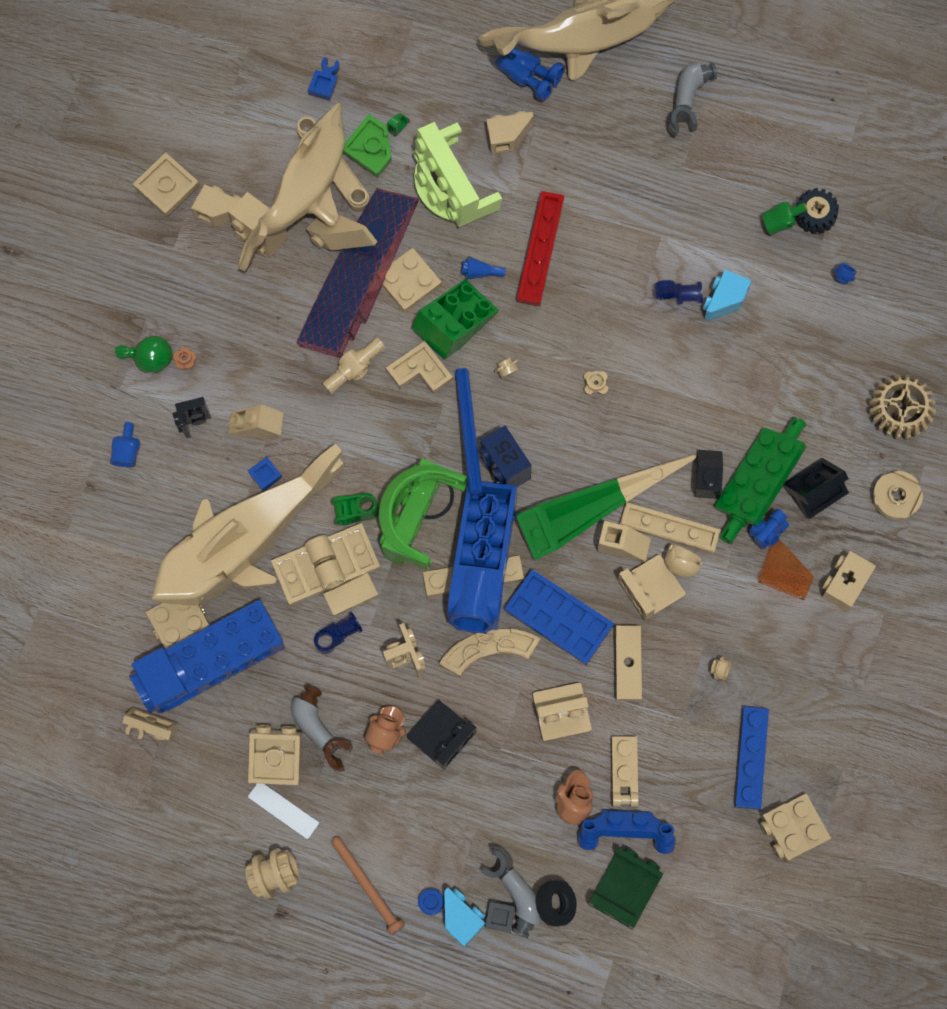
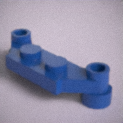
[578,810,676,854]

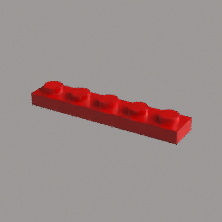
[517,191,565,306]

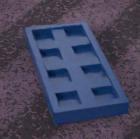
[504,569,614,666]

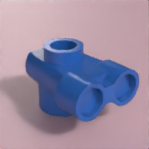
[750,509,789,549]

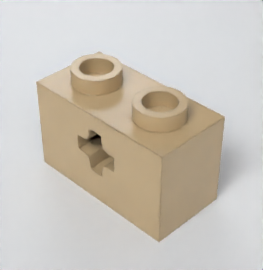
[822,551,876,612]

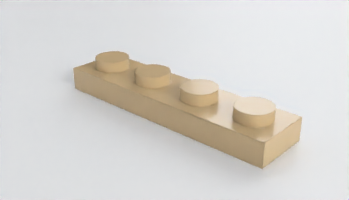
[423,555,524,598]

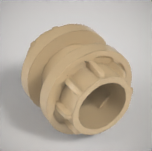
[245,848,300,899]

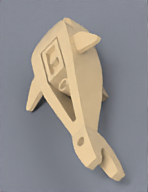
[152,443,344,605]

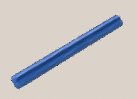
[456,368,482,494]

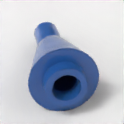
[461,256,506,280]

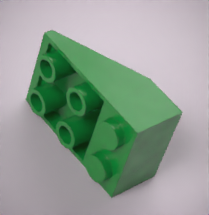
[411,280,499,359]

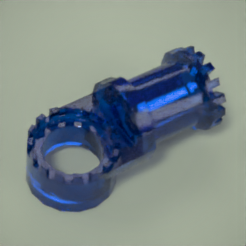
[654,280,703,305]
[314,612,363,654]

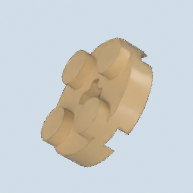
[873,471,923,521]

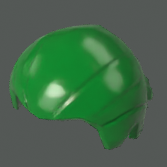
[115,336,173,373]

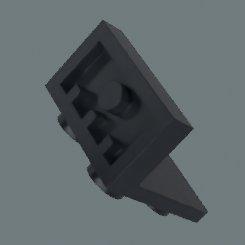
[407,700,477,770]

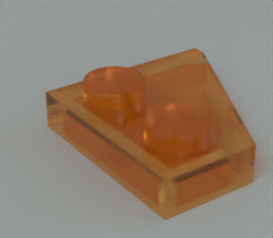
[758,539,814,601]

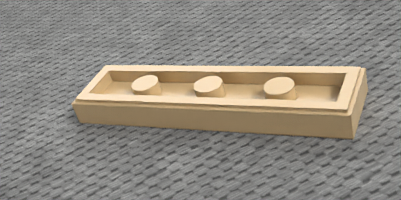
[620,502,721,554]

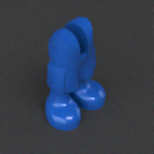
[494,47,565,101]

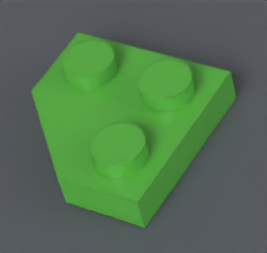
[343,114,392,178]

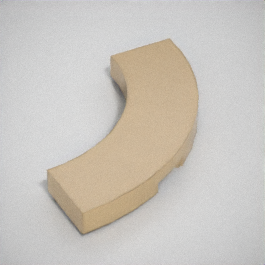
[439,628,541,677]

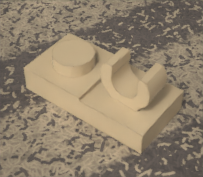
[122,707,179,741]

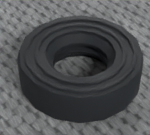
[536,880,577,927]

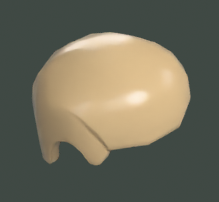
[665,544,703,578]

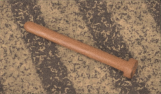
[331,837,405,936]

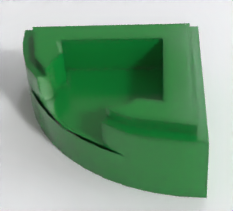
[387,113,410,137]

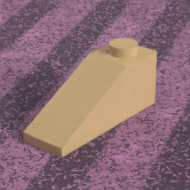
[306,215,377,250]

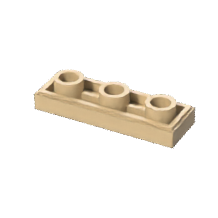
[616,625,642,701]

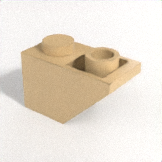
[486,111,533,154]
[191,184,241,226]
[228,404,284,439]
[598,521,651,563]

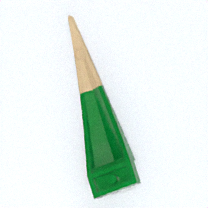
[514,454,697,560]

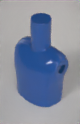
[110,422,140,467]

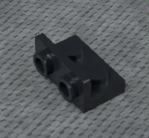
[173,397,211,439]

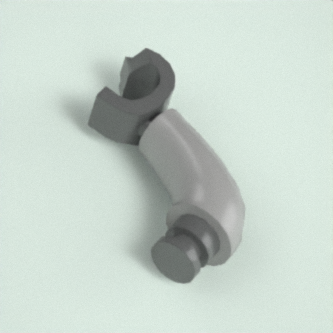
[669,61,717,138]
[481,847,542,939]

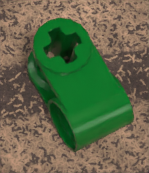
[331,493,379,526]

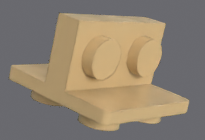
[383,623,426,679]
[533,683,592,742]

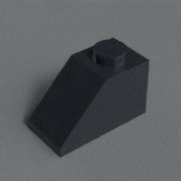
[695,450,723,499]

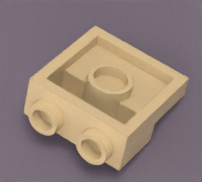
[248,725,302,785]
[760,793,831,863]

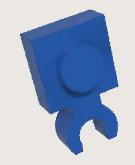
[308,57,340,100]

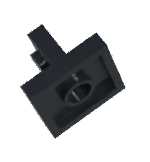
[784,458,849,519]

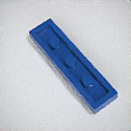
[735,706,769,810]

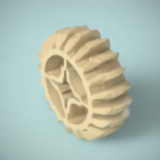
[869,374,936,440]

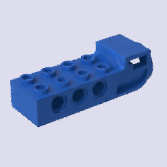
[448,482,517,634]
[129,599,285,714]

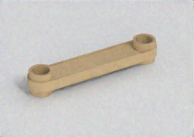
[297,117,369,212]

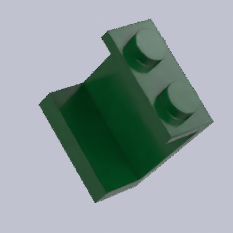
[588,848,664,930]

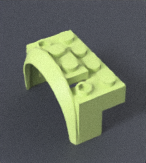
[413,122,502,227]

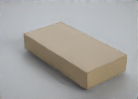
[323,573,379,617]

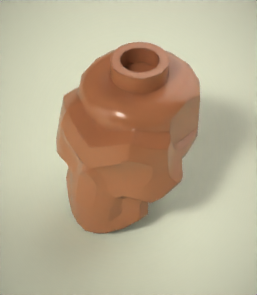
[364,706,406,754]
[555,770,593,825]

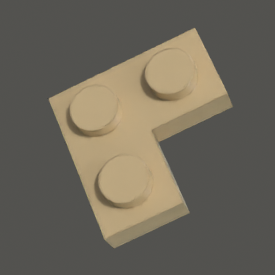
[386,341,453,394]

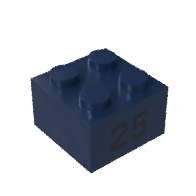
[479,425,532,487]

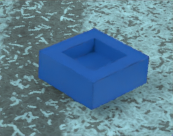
[248,457,282,492]

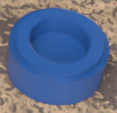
[418,889,444,916]

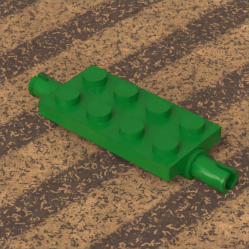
[715,417,807,545]

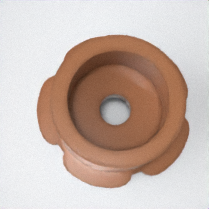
[173,347,197,370]

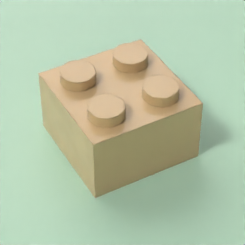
[229,192,289,258]

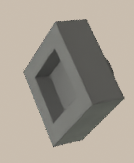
[485,902,515,933]

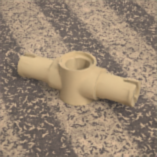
[322,337,386,394]

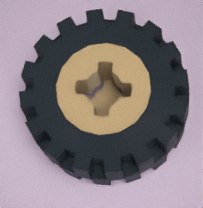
[795,188,839,234]

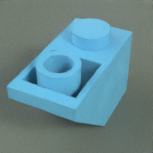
[703,270,751,321]
[444,888,486,948]

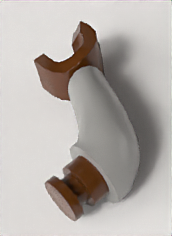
[292,685,353,772]

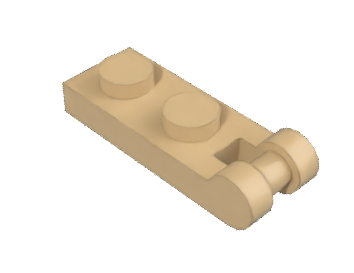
[612,737,638,807]

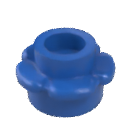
[834,263,857,284]

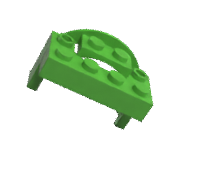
[379,459,468,571]

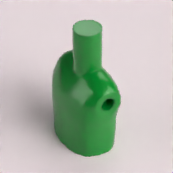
[762,202,808,235]

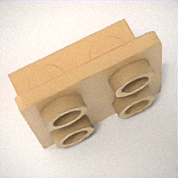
[618,555,686,621]

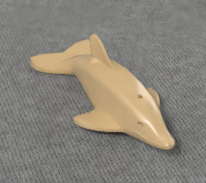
[478,0,676,80]
[238,103,345,271]

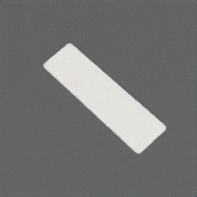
[248,784,319,839]

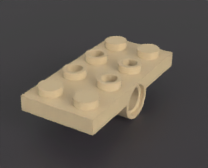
[271,523,381,606]

